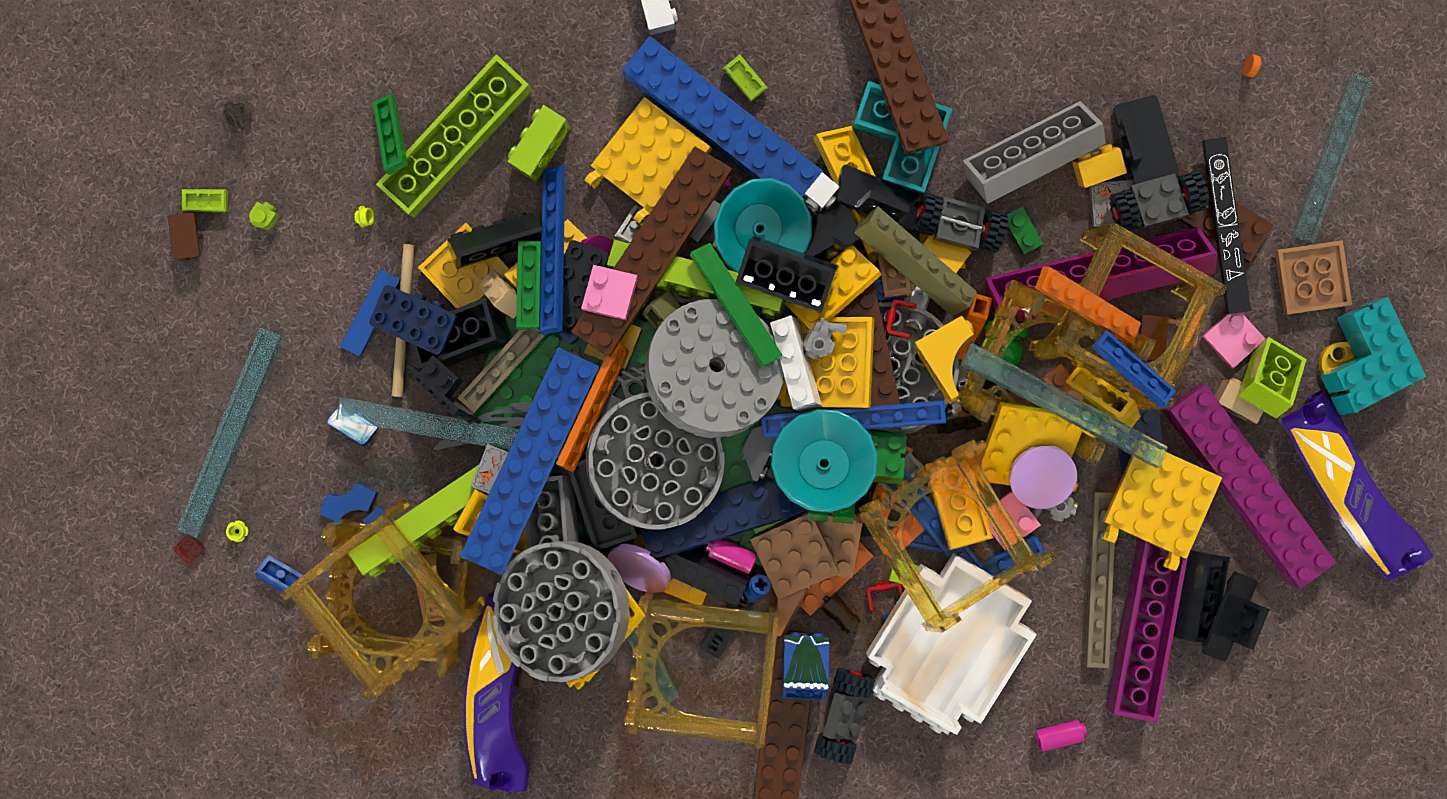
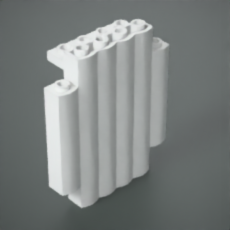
[866,553,1037,735]

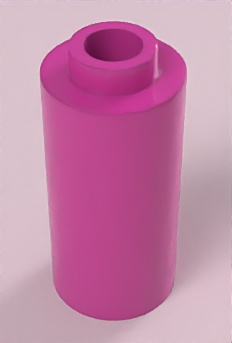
[706,539,757,574]
[1035,720,1087,752]

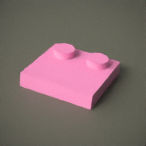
[581,265,638,320]
[1201,312,1265,368]
[984,490,1041,550]

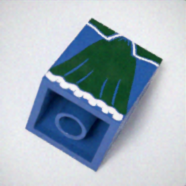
[781,632,829,700]

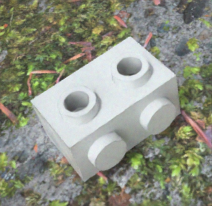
[804,173,840,214]

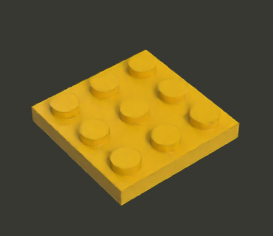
[418,223,509,309]

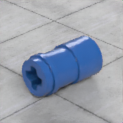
[742,575,771,603]

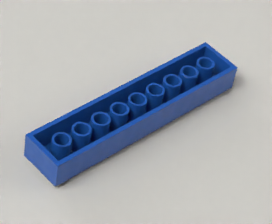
[622,36,823,198]
[460,347,599,575]

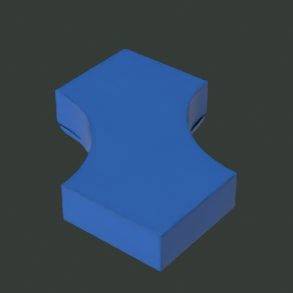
[319,483,378,523]

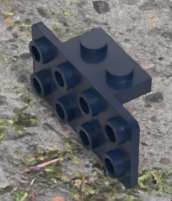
[369,285,457,355]

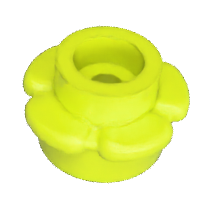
[355,206,374,228]
[226,521,248,542]

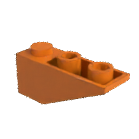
[953,294,992,360]

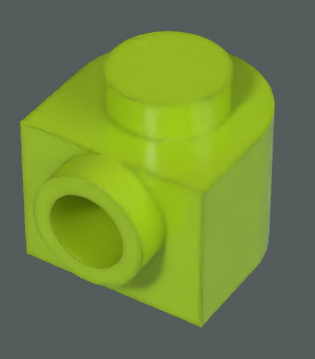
[249,201,281,230]

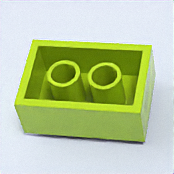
[508,105,571,183]
[1238,337,1307,419]

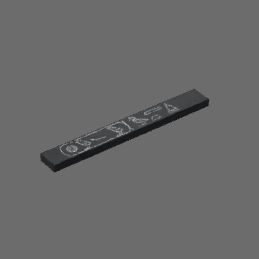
[1202,137,1251,314]

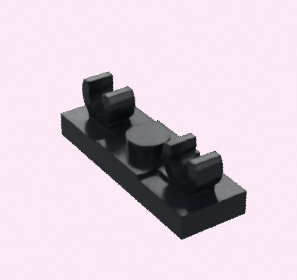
[700,596,754,659]

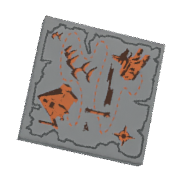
[1089,180,1134,228]
[470,444,508,493]

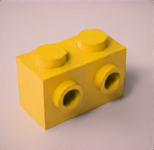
[1072,144,1127,188]

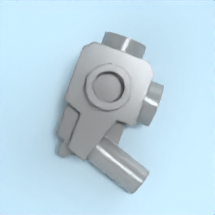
[803,318,847,360]
[1031,495,1078,521]

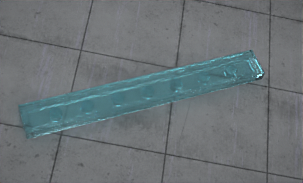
[1291,73,1373,244]

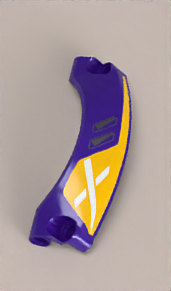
[1282,390,1433,581]
[464,592,529,792]

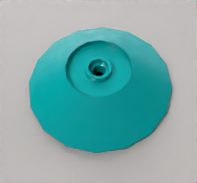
[714,178,812,273]
[771,409,878,513]

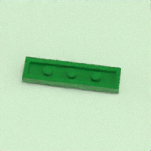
[373,93,408,175]
[516,241,541,330]

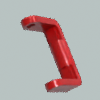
[885,300,917,339]
[866,581,903,612]

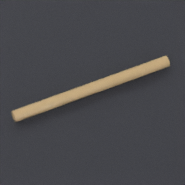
[392,244,414,397]

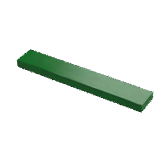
[690,243,782,368]

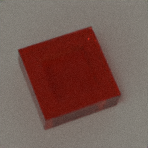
[172,533,206,564]

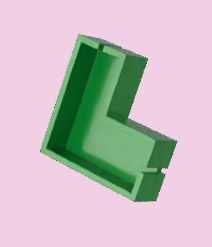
[808,431,907,524]

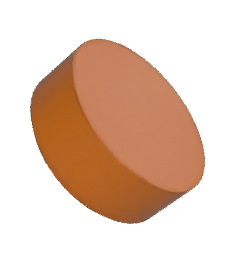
[1242,54,1261,78]

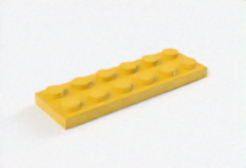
[813,126,876,254]

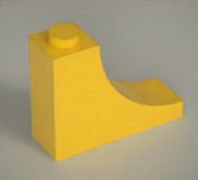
[914,316,974,404]
[1066,364,1141,434]

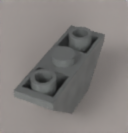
[742,425,778,482]

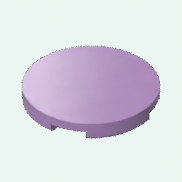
[1010,445,1077,509]
[607,544,671,593]

